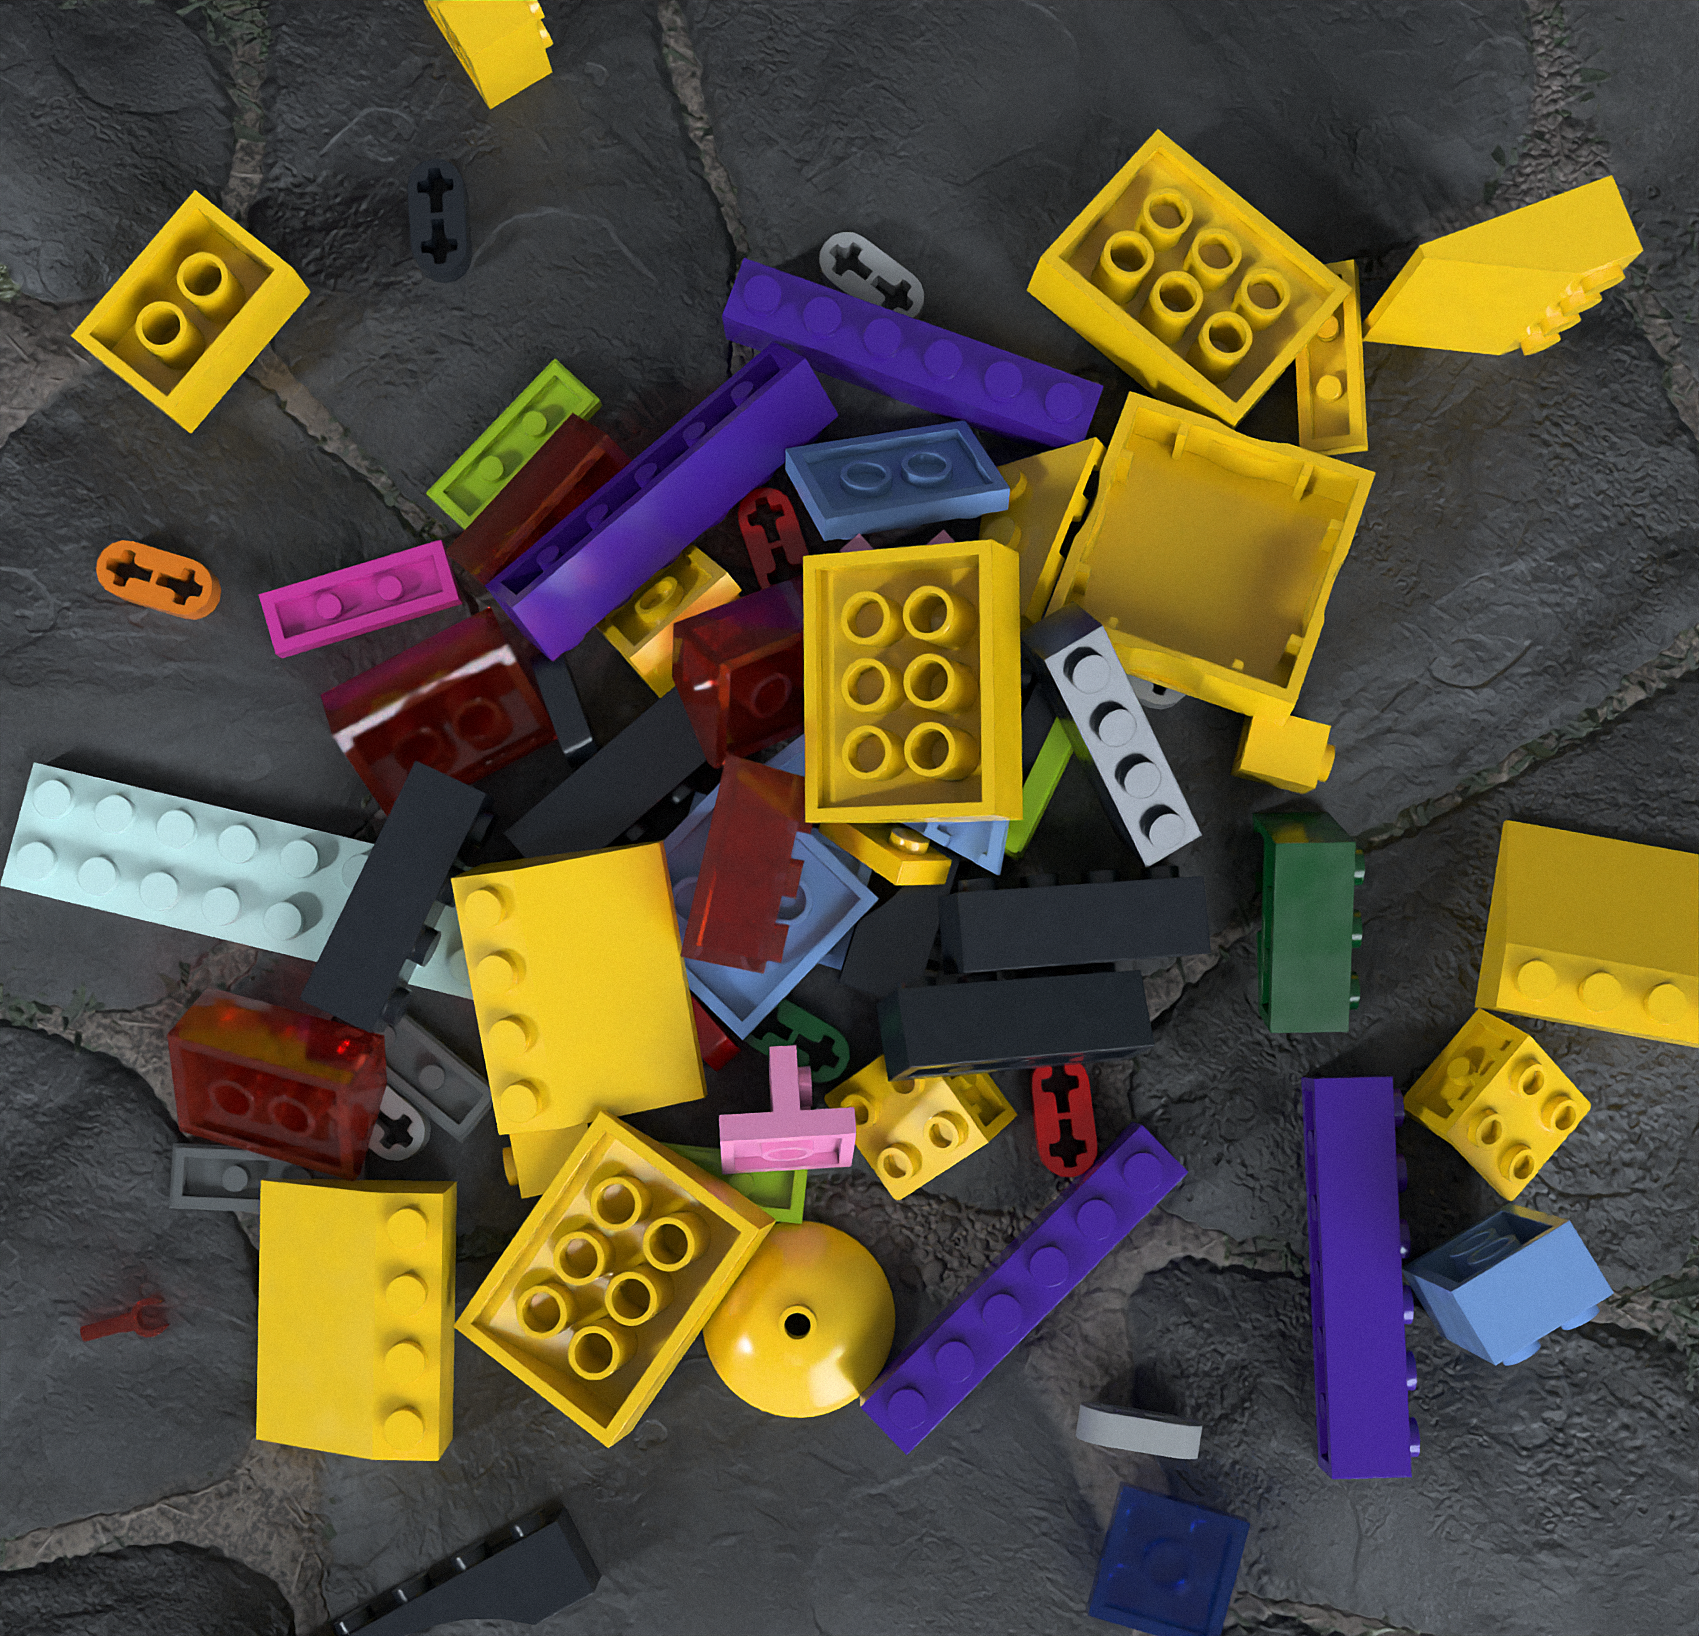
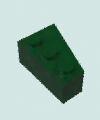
[1252,812,1365,1033]

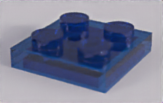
[1086,1481,1251,1636]

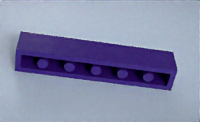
[722,258,1104,452]
[485,341,839,662]
[1301,1075,1420,1479]
[860,1121,1188,1455]

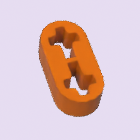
[96,540,221,620]

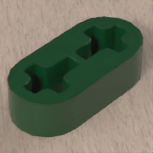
[744,998,850,1083]

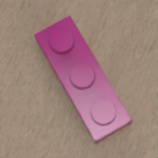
[258,540,463,658]

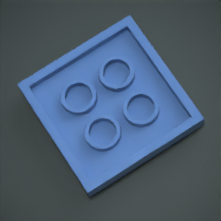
[664,764,879,1040]

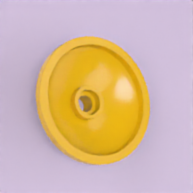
[703,1220,895,1418]

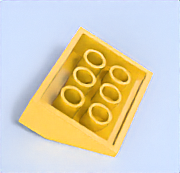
[1027,129,1353,430]
[1361,175,1644,355]
[803,539,1023,823]
[1475,820,1699,1048]
[451,840,708,1135]
[453,1110,777,1448]
[256,1178,457,1461]

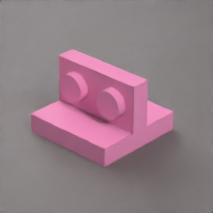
[719,1045,856,1174]

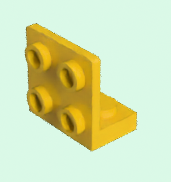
[1403,1008,1591,1201]
[824,1054,1017,1200]

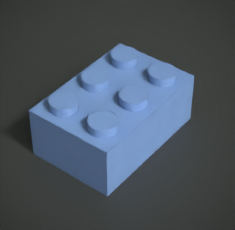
[1402,1203,1614,1366]

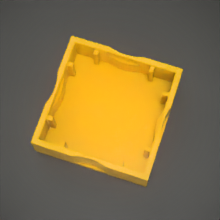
[1044,391,1376,727]

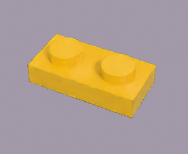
[818,823,952,885]

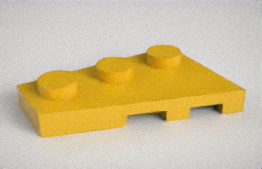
[979,437,1107,632]

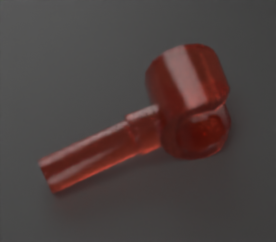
[80,1295,171,1342]

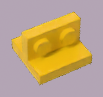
[595,543,757,698]

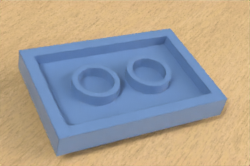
[785,420,1010,541]

